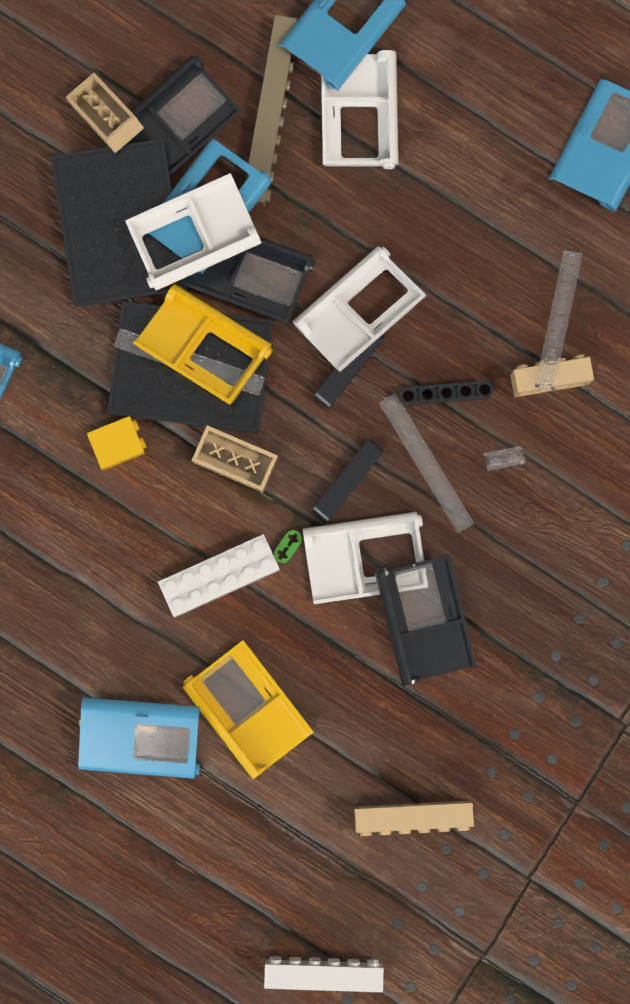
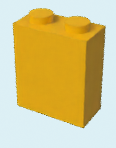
[87,416,147,470]

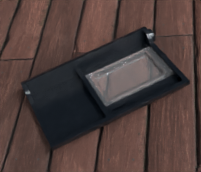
[126,55,241,175]
[180,237,316,323]
[375,554,477,686]

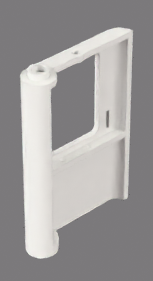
[321,50,398,169]
[125,173,261,290]
[292,246,426,372]
[303,512,428,604]

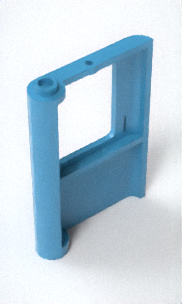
[279,0,406,91]
[148,138,272,274]

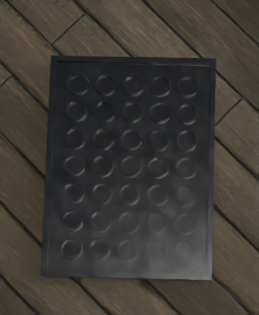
[50,139,187,307]
[107,301,273,434]

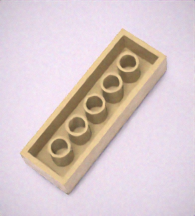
[354,801,474,836]

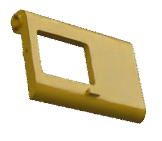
[133,284,273,405]

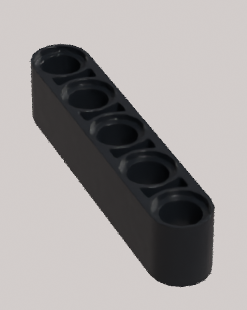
[313,335,386,409]
[399,381,494,407]
[312,439,385,523]

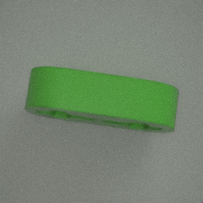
[274,530,302,564]

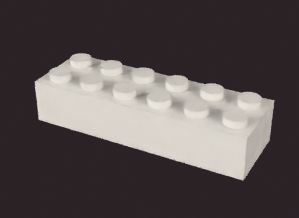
[158,534,280,618]
[264,956,384,992]

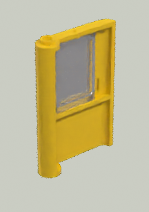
[182,641,314,779]

